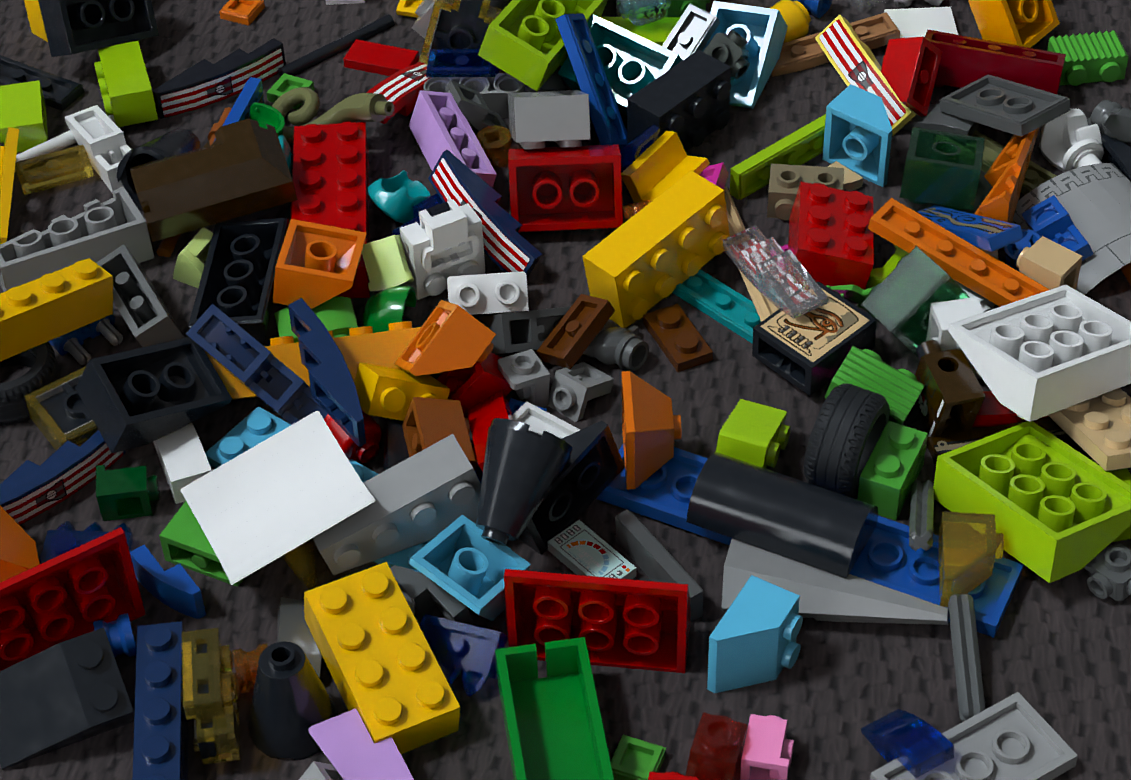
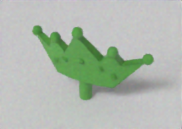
[826,285,877,318]

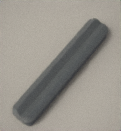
[909,479,934,551]
[948,594,985,721]

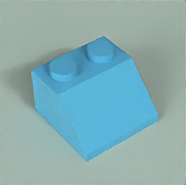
[822,84,893,187]
[409,514,531,621]
[707,575,803,693]

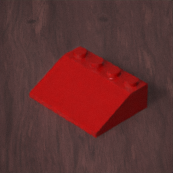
[0,527,146,671]
[504,569,691,673]

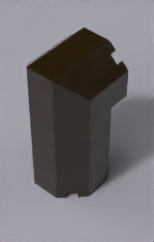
[130,119,298,242]

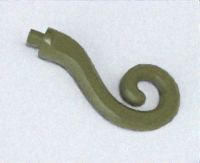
[272,87,394,146]

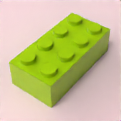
[478,0,608,91]

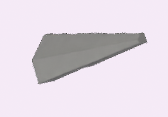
[722,538,949,625]

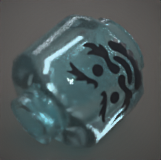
[617,0,671,26]

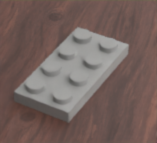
[870,692,1078,780]

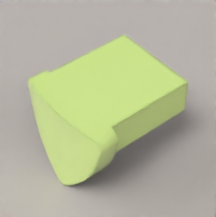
[173,227,213,288]
[362,235,414,291]

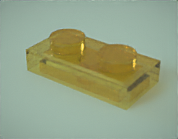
[15,144,94,195]

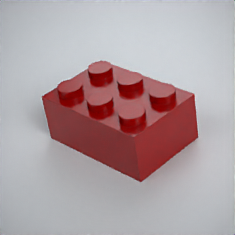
[508,144,623,232]
[787,181,874,294]

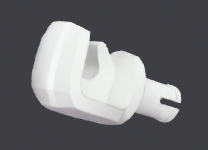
[1039,108,1104,172]

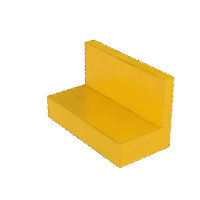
[621,131,710,205]

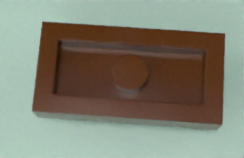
[536,294,615,369]
[643,303,713,372]

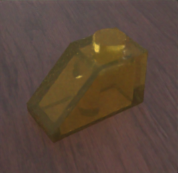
[938,512,1004,607]

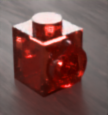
[686,712,748,780]

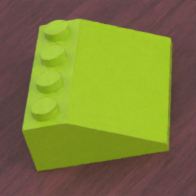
[933,421,1131,583]

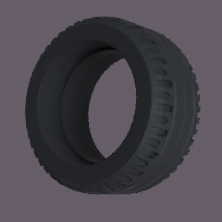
[0,341,61,426]
[804,383,890,497]

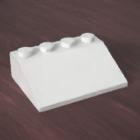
[948,284,1131,422]

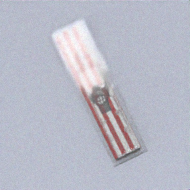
[722,225,829,319]

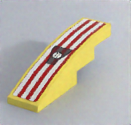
[815,14,916,136]

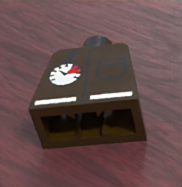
[915,340,985,438]

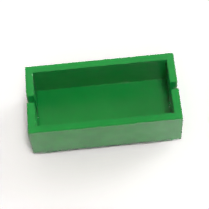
[495,637,614,780]

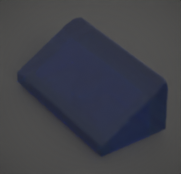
[426,49,501,78]

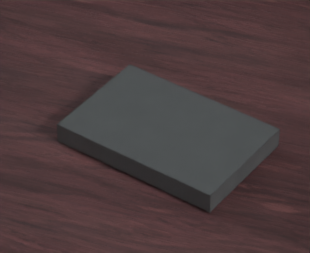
[939,75,1070,137]

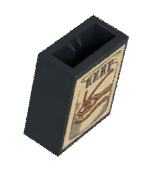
[752,281,877,396]

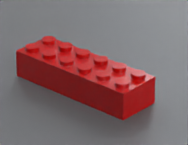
[291,122,370,299]

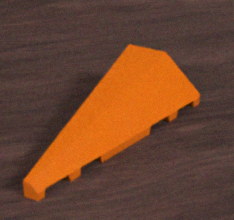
[974,128,1039,223]

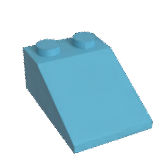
[702,1,788,109]

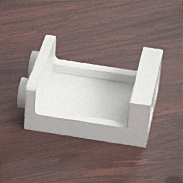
[447,271,529,315]

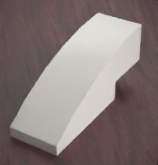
[65,105,131,194]
[153,423,212,504]

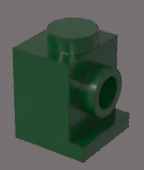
[96,465,160,521]

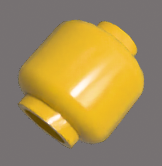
[770,0,811,43]

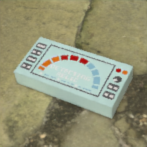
[548,520,636,580]

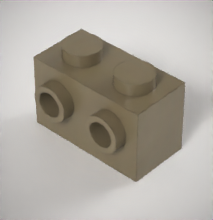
[767,164,844,220]

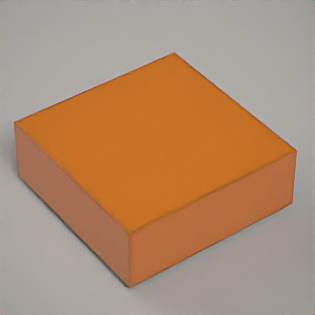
[219,0,265,26]

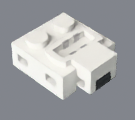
[400,199,485,300]

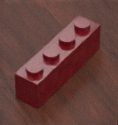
[925,30,1066,94]

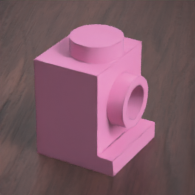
[740,714,794,780]

